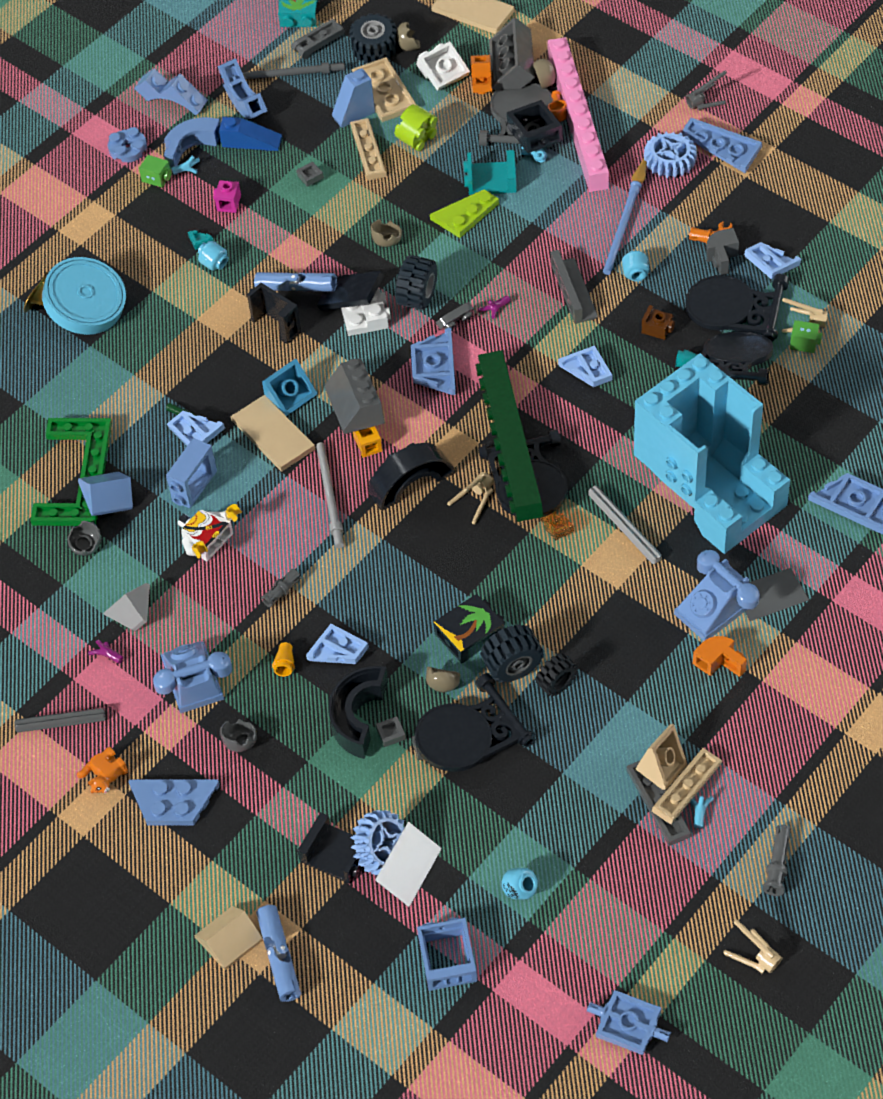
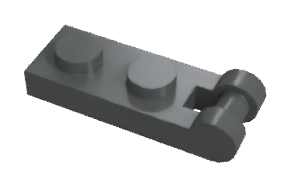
[291,19,344,59]

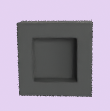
[296,161,324,187]
[376,717,406,747]

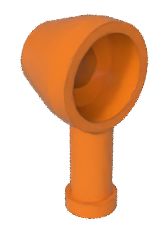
[548,90,567,122]

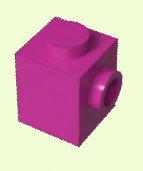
[213,180,241,213]

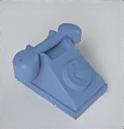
[674,550,760,641]
[153,641,232,714]

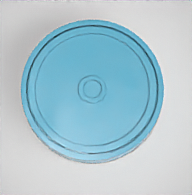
[42,257,126,335]

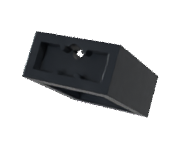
[506,100,563,153]

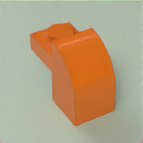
[471,55,492,94]
[693,636,747,677]

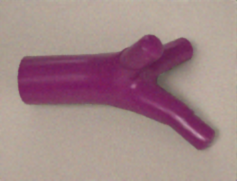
[478,295,510,319]
[88,639,123,664]

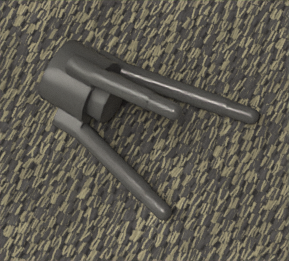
[685,71,727,111]

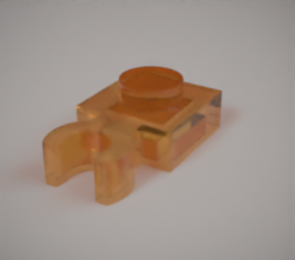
[540,511,574,541]

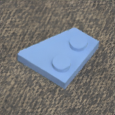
[744,242,801,279]
[558,346,612,387]
[167,411,225,446]
[306,624,369,664]

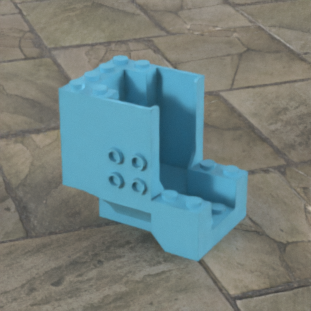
[634,353,790,554]

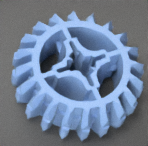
[644,131,697,178]
[351,810,405,875]

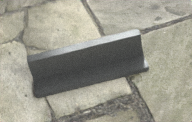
[551,250,598,324]

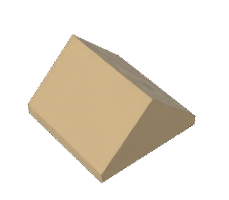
[636,724,687,790]
[194,906,263,970]

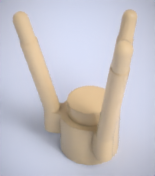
[782,298,828,333]
[447,472,494,524]
[724,920,782,973]

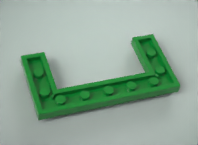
[30,418,112,526]

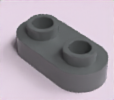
[436,302,474,330]

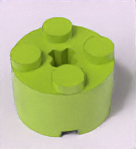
[394,104,438,151]

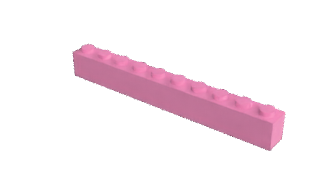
[547,37,609,192]

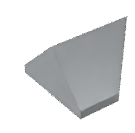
[103,583,150,631]

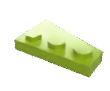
[430,190,499,238]

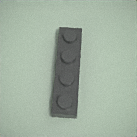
[627,760,691,846]

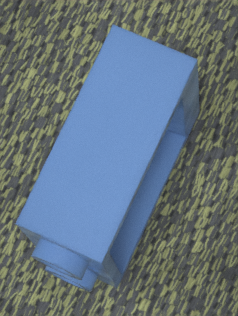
[166,438,217,508]
[417,918,477,991]

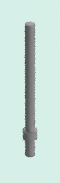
[316,442,344,548]

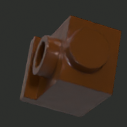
[642,305,675,340]

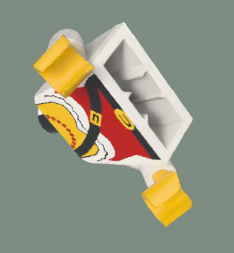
[178,504,242,562]

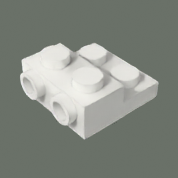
[416,41,470,91]
[341,287,391,336]

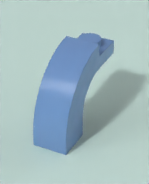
[217,58,267,119]
[164,117,221,169]

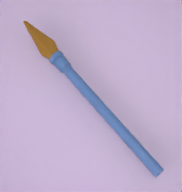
[603,158,647,275]

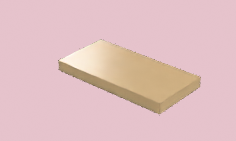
[432,0,515,34]
[352,57,416,122]
[231,395,315,472]

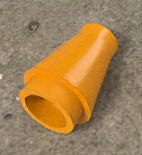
[272,642,295,677]

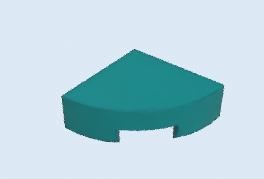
[188,231,213,250]

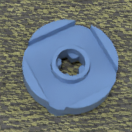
[108,127,147,163]

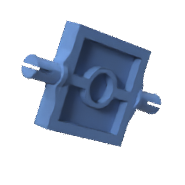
[587,990,671,1055]

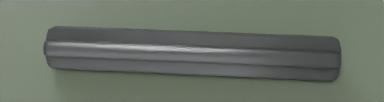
[14,708,106,733]

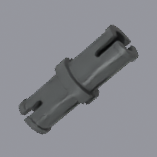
[261,569,301,608]

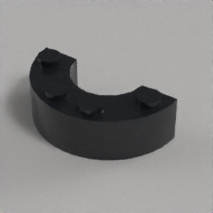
[368,443,455,511]
[328,666,388,759]

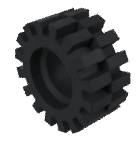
[535,653,579,696]

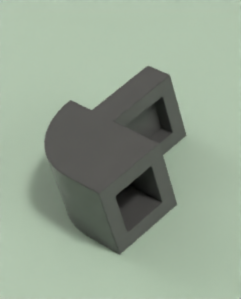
[706,228,739,275]

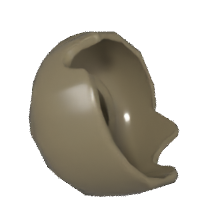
[397,22,420,51]
[533,59,556,89]
[370,219,402,247]
[426,667,460,693]

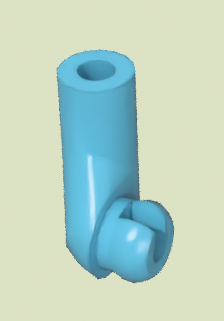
[521,147,547,163]

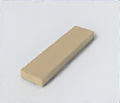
[350,118,386,181]
[652,748,722,824]

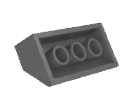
[489,17,535,90]
[324,358,385,434]

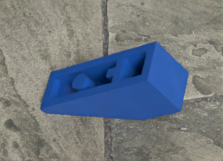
[219,117,282,151]

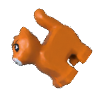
[77,747,128,794]

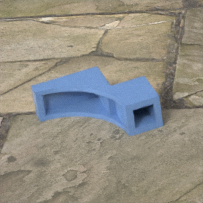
[134,68,207,115]

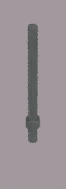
[242,62,345,80]

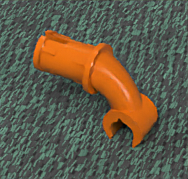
[689,222,732,245]

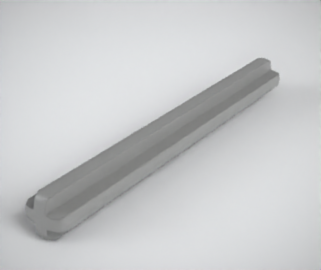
[588,486,662,564]

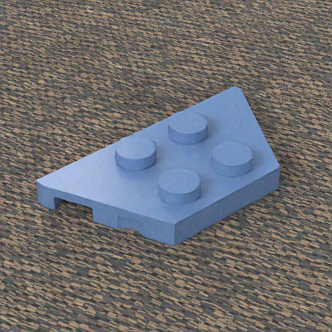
[411,328,456,395]
[808,473,883,535]
[129,780,219,825]

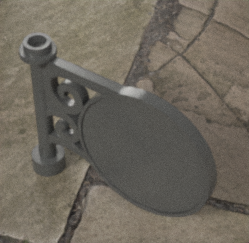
[479,82,554,149]

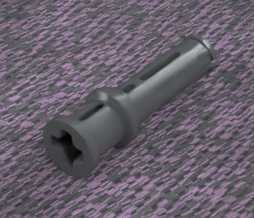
[762,825,792,896]

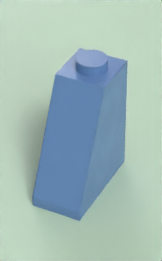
[332,68,375,128]

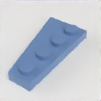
[682,118,762,173]

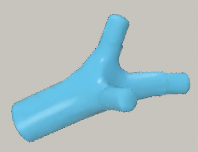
[171,156,200,175]
[690,796,714,828]

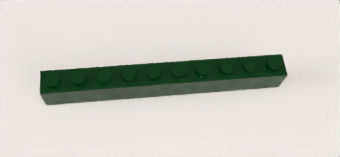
[475,350,543,522]

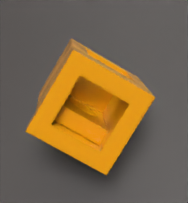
[353,426,382,458]

